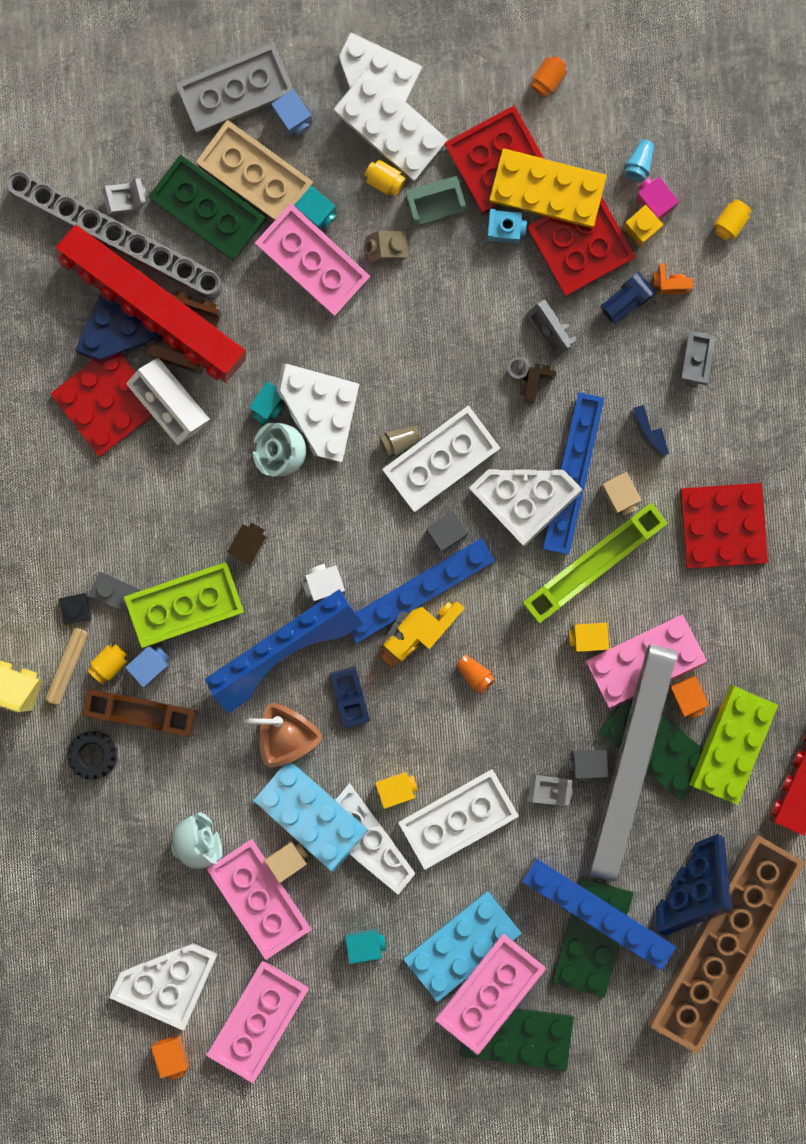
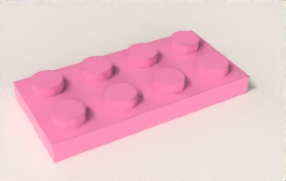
[254,203,370,316]
[586,614,707,710]
[207,838,311,960]
[435,933,546,1054]
[207,960,309,1083]

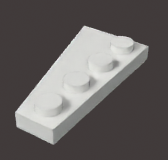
[336,783,415,894]

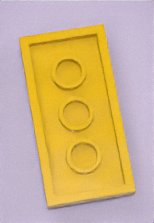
[489,148,607,229]

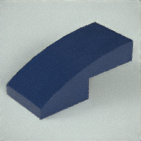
[631,405,669,458]
[330,666,370,728]

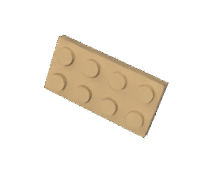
[196,120,314,221]

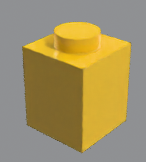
[623,205,664,248]
[569,623,609,652]
[375,771,418,809]

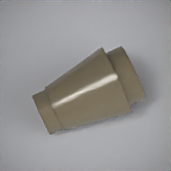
[379,426,421,457]

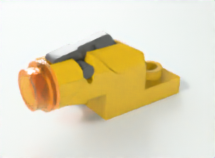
[378,600,465,668]

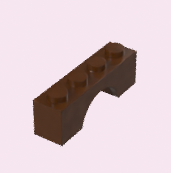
[82,689,198,737]

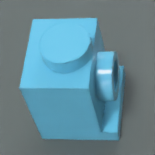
[487,209,527,243]

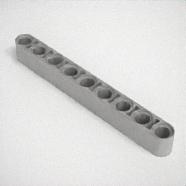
[7,171,222,299]
[588,644,677,882]

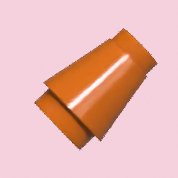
[456,655,495,694]

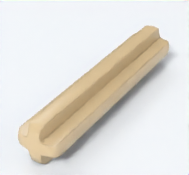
[46,628,88,705]

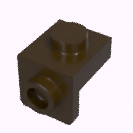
[520,364,556,404]

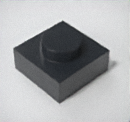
[59,593,92,625]

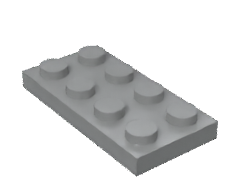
[176,43,293,135]

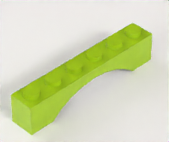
[522,502,668,624]

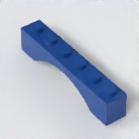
[205,589,363,714]
[520,858,676,970]

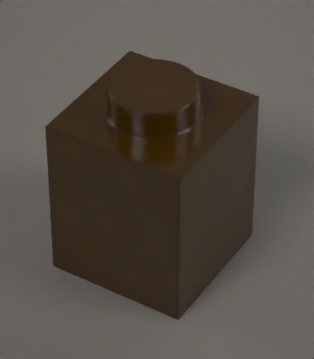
[227,523,268,566]

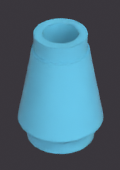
[624,139,655,182]

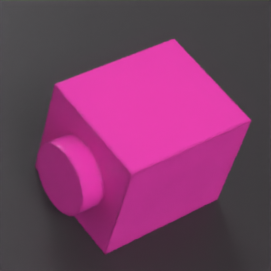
[635,176,679,220]

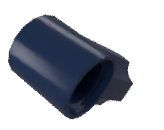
[600,272,656,324]

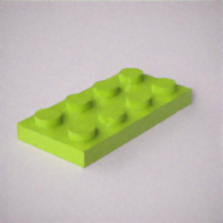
[124,561,244,648]
[689,684,778,805]

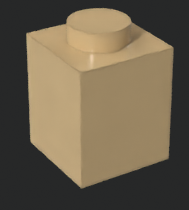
[600,472,641,516]
[265,840,309,883]

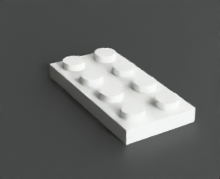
[332,68,448,181]
[382,405,500,513]
[398,769,519,870]

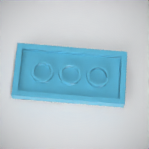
[253,762,369,872]
[403,890,522,1002]

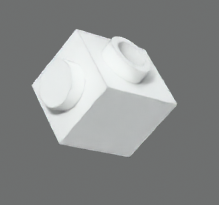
[303,564,345,602]

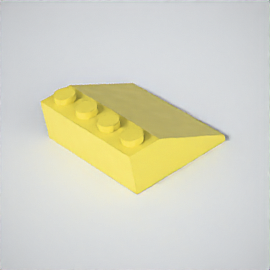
[0,660,43,712]

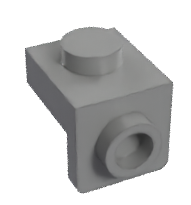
[102,178,147,215]
[528,774,573,807]

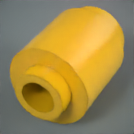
[364,160,406,197]
[713,199,752,241]
[88,644,127,684]

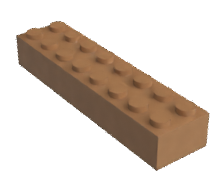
[647,833,805,1055]

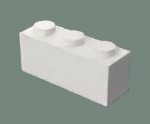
[126,358,210,446]

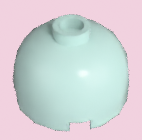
[253,423,306,477]
[171,812,222,869]

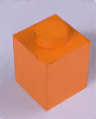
[669,676,709,719]
[151,1034,189,1080]

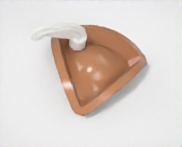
[246,703,322,768]

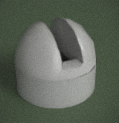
[508,357,530,379]

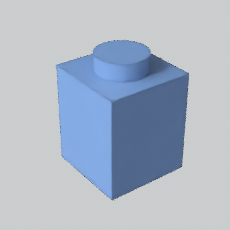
[271,89,312,137]
[125,646,170,688]

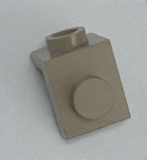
[364,231,409,263]

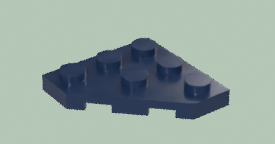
[75,294,163,363]
[656,834,732,936]

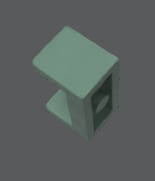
[405,176,466,227]

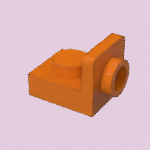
[653,263,693,295]

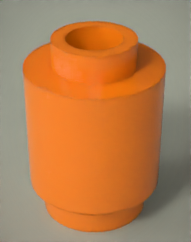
[530,56,568,98]

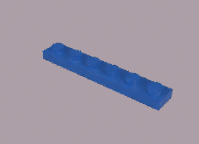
[543,392,605,555]
[350,538,495,643]

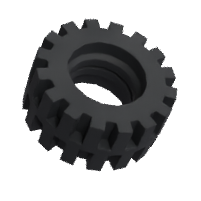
[67,731,118,780]

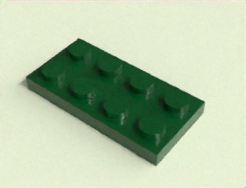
[148,154,266,261]
[598,699,703,801]
[552,877,634,998]
[459,1008,574,1071]

